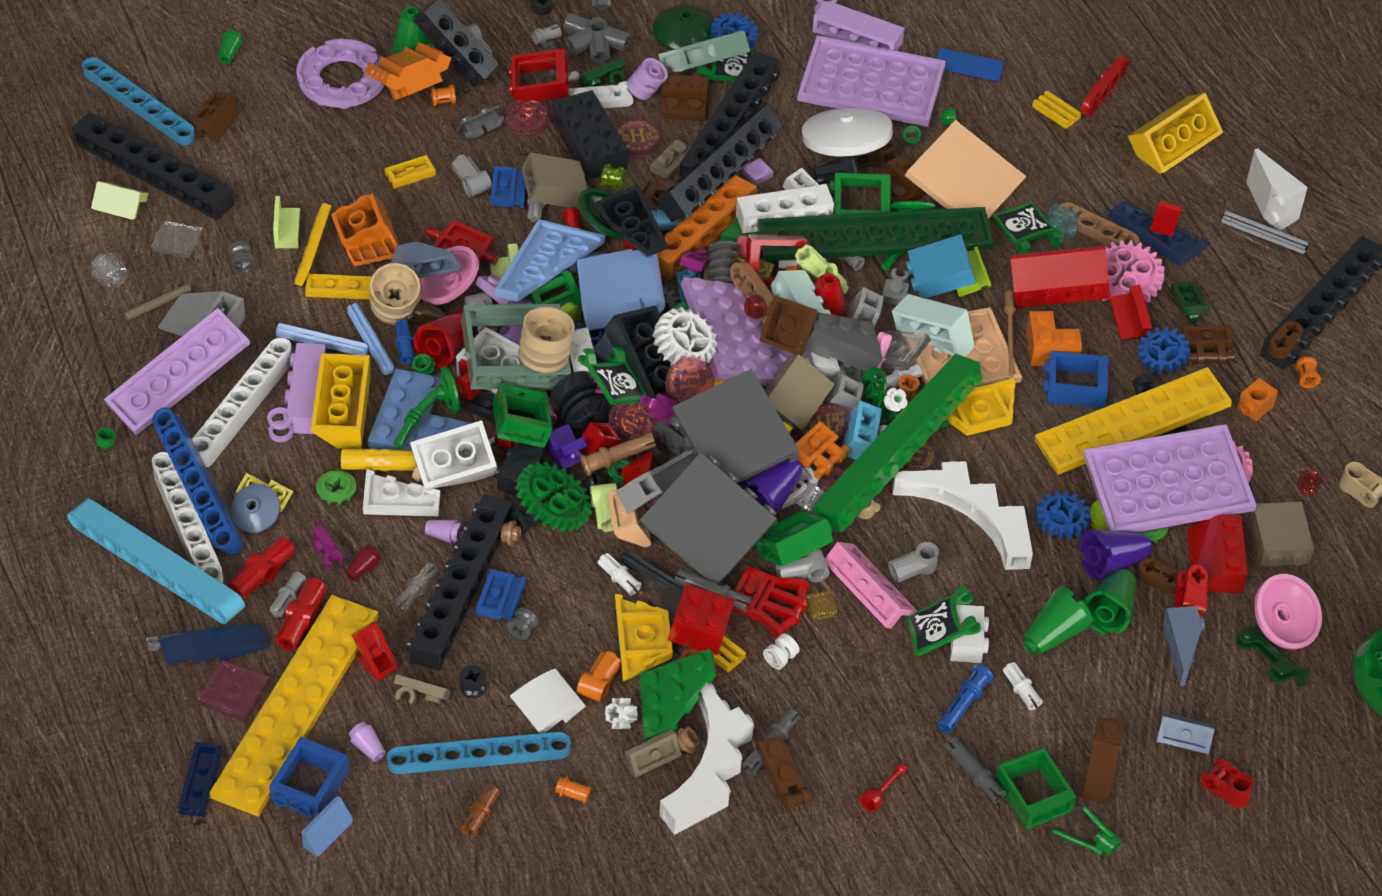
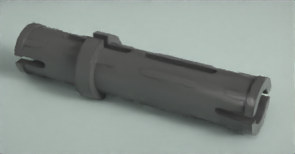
[674,568,751,612]
[742,708,800,775]
[944,737,1006,804]

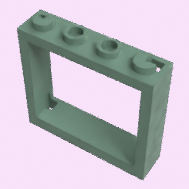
[461,303,571,389]

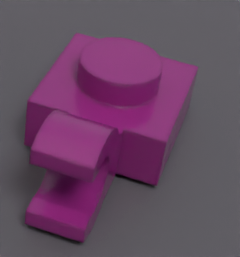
[680,248,709,272]
[639,393,679,426]
[311,524,344,571]

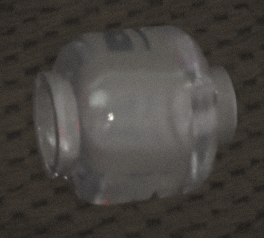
[91,253,127,289]

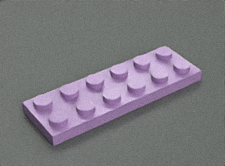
[104,308,250,436]

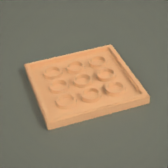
[905,120,1026,219]
[902,307,1022,388]

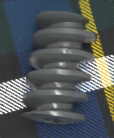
[707,241,740,284]

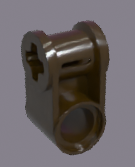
[856,139,897,168]

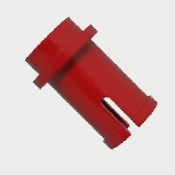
[562,207,582,230]

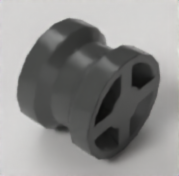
[506,607,539,640]

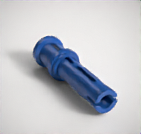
[937,665,994,734]

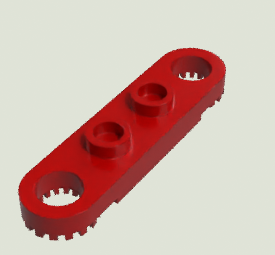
[1081,55,1130,117]

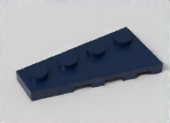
[1108,201,1209,266]

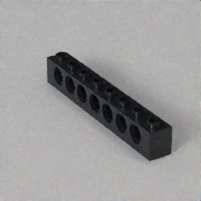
[679,51,780,178]
[656,103,783,222]
[71,112,234,221]
[1260,235,1382,370]
[407,494,512,671]

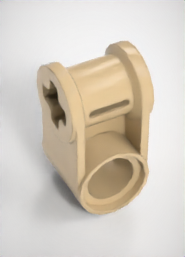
[1339,462,1382,508]

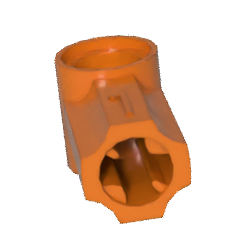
[577,651,621,703]

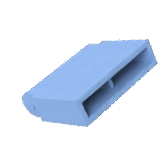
[577,249,665,330]

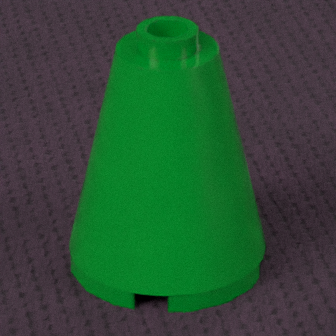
[391,6,435,55]
[1083,569,1136,635]
[1023,586,1094,655]

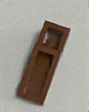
[1082,717,1125,804]

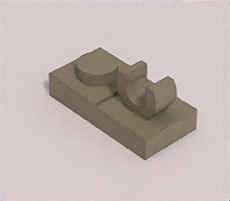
[650,139,691,179]
[394,674,451,705]
[625,730,682,777]

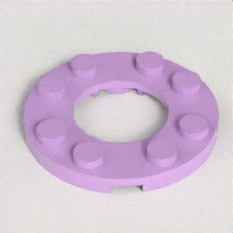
[297,39,384,109]

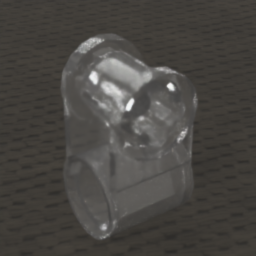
[795,481,825,515]

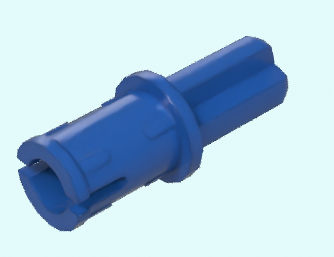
[395,319,415,365]

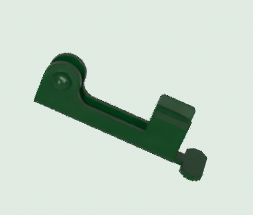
[1236,626,1308,687]

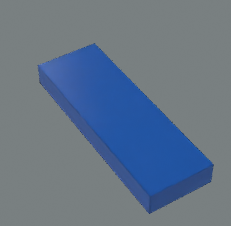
[937,48,1004,82]

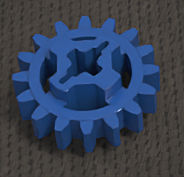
[710,12,759,48]
[1138,327,1190,376]
[1036,491,1091,540]

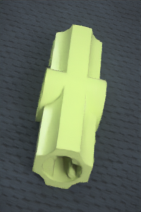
[795,245,849,295]

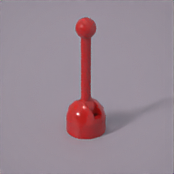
[859,763,907,812]

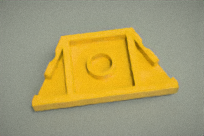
[946,378,1016,436]
[615,594,673,681]

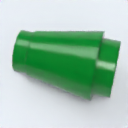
[218,30,243,64]

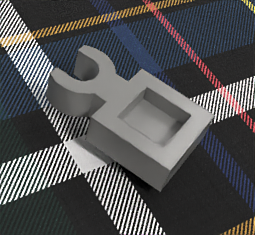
[882,268,909,305]

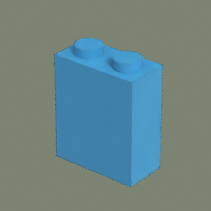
[906,234,976,299]

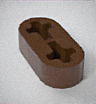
[1268,321,1303,359]
[1137,558,1184,594]

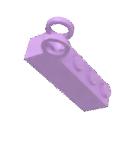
[812,0,905,51]
[267,343,326,442]

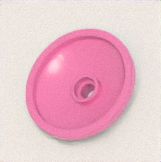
[419,246,479,305]
[1255,574,1322,650]

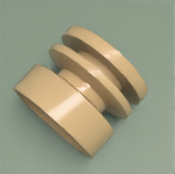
[370,263,420,325]
[518,307,575,373]

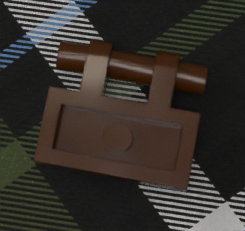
[1181,325,1235,364]

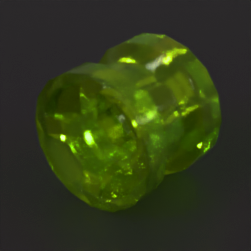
[601,164,624,190]

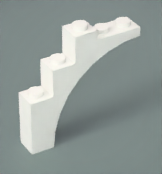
[892,461,1033,570]
[660,683,754,835]

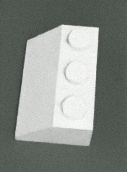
[456,327,528,396]

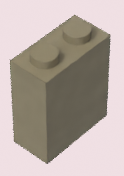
[521,152,589,209]
[765,354,835,432]
[1249,502,1314,567]

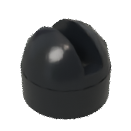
[585,473,604,494]

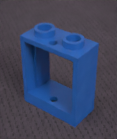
[1043,351,1108,408]
[269,736,349,818]

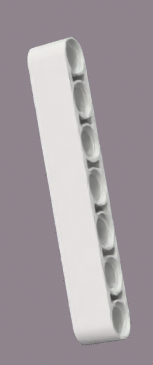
[192,338,292,468]
[152,452,224,584]

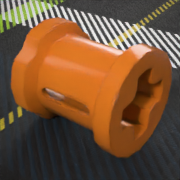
[430,84,456,107]
[1295,357,1321,388]
[898,375,920,402]

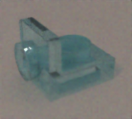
[1047,203,1078,243]

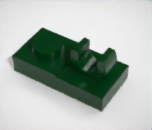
[578,58,626,88]
[1171,282,1208,323]

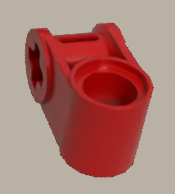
[1174,565,1208,616]
[1200,758,1254,808]

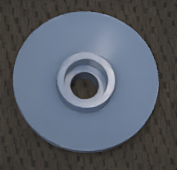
[231,484,280,533]

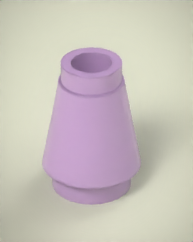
[425,520,464,545]
[349,722,386,762]

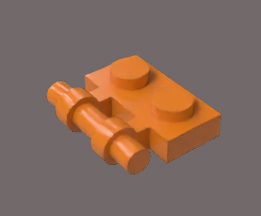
[795,421,850,479]

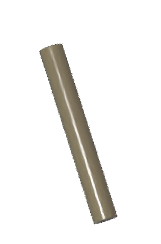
[124,284,192,321]

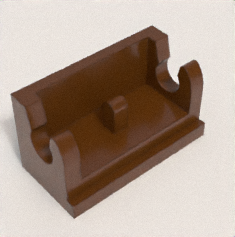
[191,91,240,142]

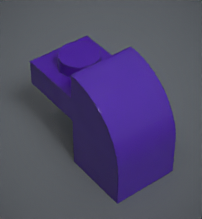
[545,424,587,469]

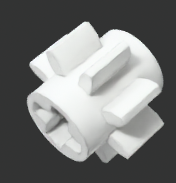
[605,698,637,729]

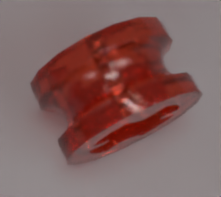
[1297,470,1322,495]

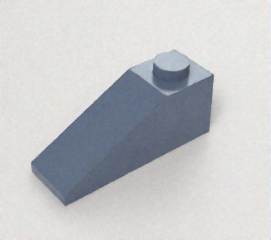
[391,242,462,278]
[1163,606,1205,686]

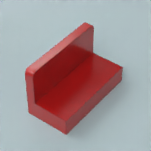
[1110,284,1152,341]

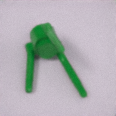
[1052,806,1122,857]

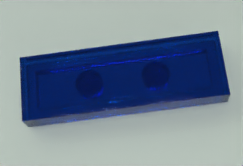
[178,742,223,818]

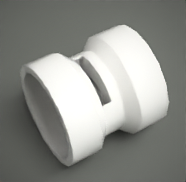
[763,634,799,670]

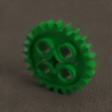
[515,462,593,532]

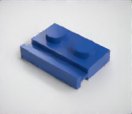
[490,166,526,208]
[476,569,526,621]

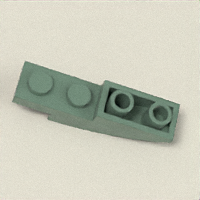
[658,30,750,74]

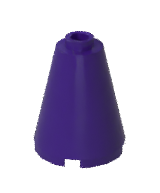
[738,459,803,518]
[1079,529,1152,580]

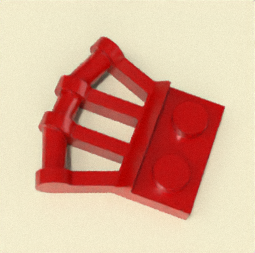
[732,566,809,639]

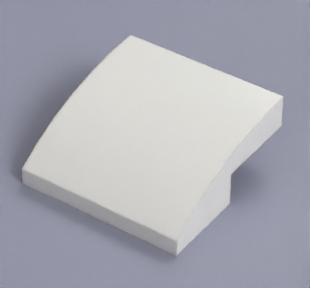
[510,669,586,733]

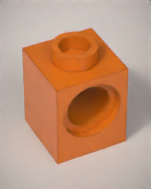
[1237,378,1278,421]

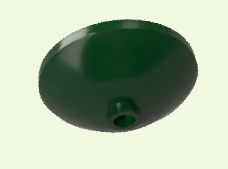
[653,5,715,51]
[577,188,624,239]

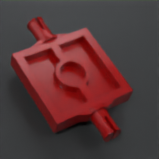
[425,220,499,265]

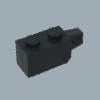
[495,442,543,497]

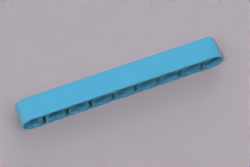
[67,498,245,624]

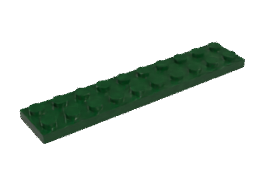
[757,207,994,262]

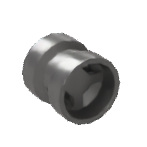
[227,241,255,274]

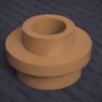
[501,520,521,546]
[676,727,700,753]

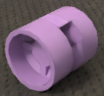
[627,58,668,100]

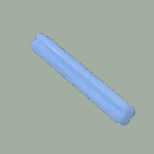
[347,303,394,376]
[276,323,368,355]

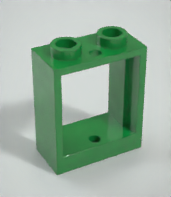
[829,173,890,215]
[493,383,552,448]
[755,510,833,567]
[995,748,1076,830]

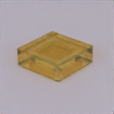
[806,591,838,620]

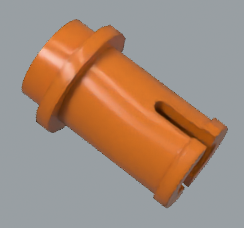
[555,776,591,803]

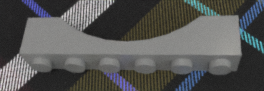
[825,287,884,418]
[615,450,695,513]

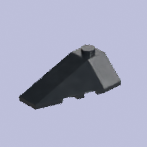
[595,184,669,257]

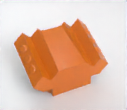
[364,41,451,100]
[331,193,400,266]

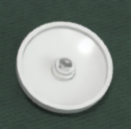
[802,107,893,156]

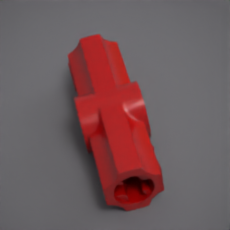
[226,536,296,600]
[275,577,327,651]

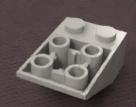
[158,291,245,336]

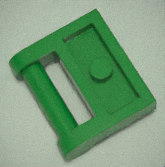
[527,270,582,310]

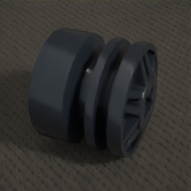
[550,371,614,437]

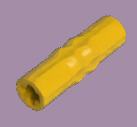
[341,448,417,472]

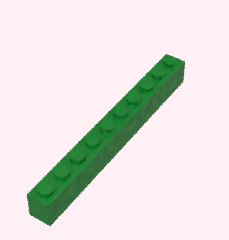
[814,353,982,533]

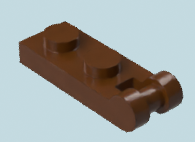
[756,734,812,810]

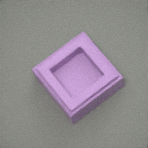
[741,158,774,185]

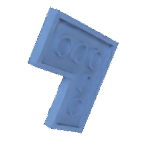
[367,369,472,450]

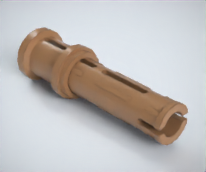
[579,432,656,476]

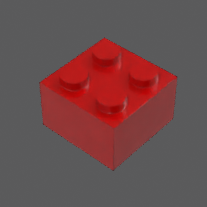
[668,584,735,655]

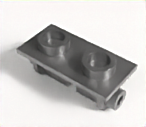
[456,105,505,141]

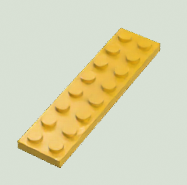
[1035,367,1232,475]

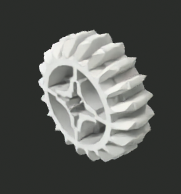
[652,307,718,371]

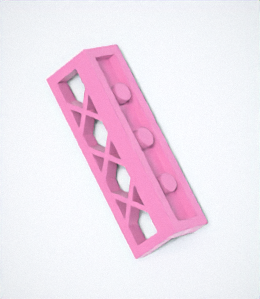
[825,542,917,629]

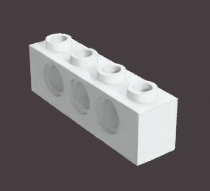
[736,184,834,233]

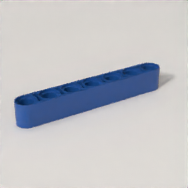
[152,407,243,556]

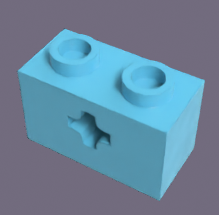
[843,400,882,460]

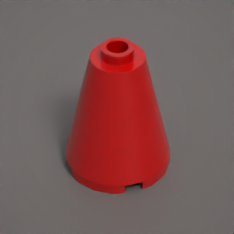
[813,274,847,317]
[413,310,475,368]

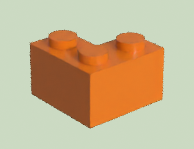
[1026,311,1082,366]

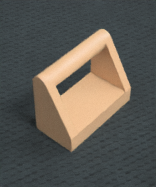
[607,488,651,547]

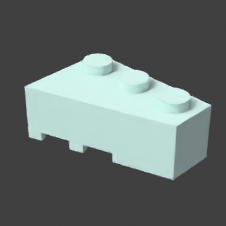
[771,270,831,314]
[892,294,975,357]

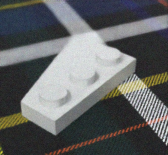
[363,469,440,517]

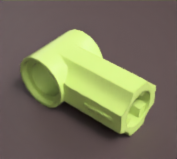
[590,483,617,532]

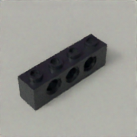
[413,0,499,87]

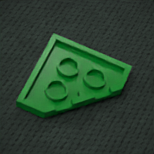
[640,649,716,742]

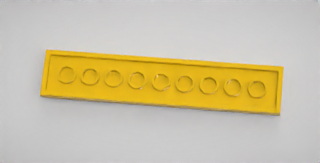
[210,595,379,817]

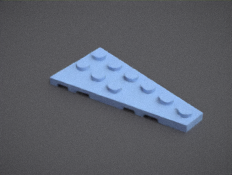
[495,219,605,302]

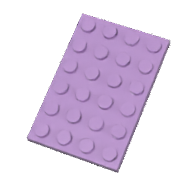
[797,35,946,127]
[680,277,795,386]
[1083,424,1257,533]

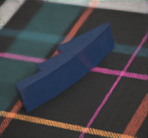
[159,625,270,666]

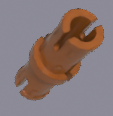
[460,784,500,837]

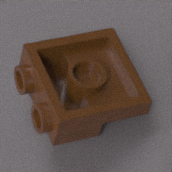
[660,72,708,121]
[871,153,928,204]
[759,295,818,356]

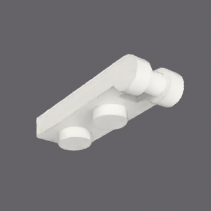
[569,81,633,108]

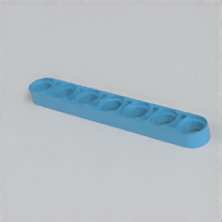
[82,57,195,145]
[387,732,571,774]

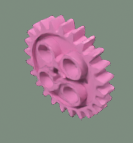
[1102,240,1164,305]

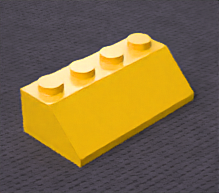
[1128,93,1223,174]
[311,353,371,449]

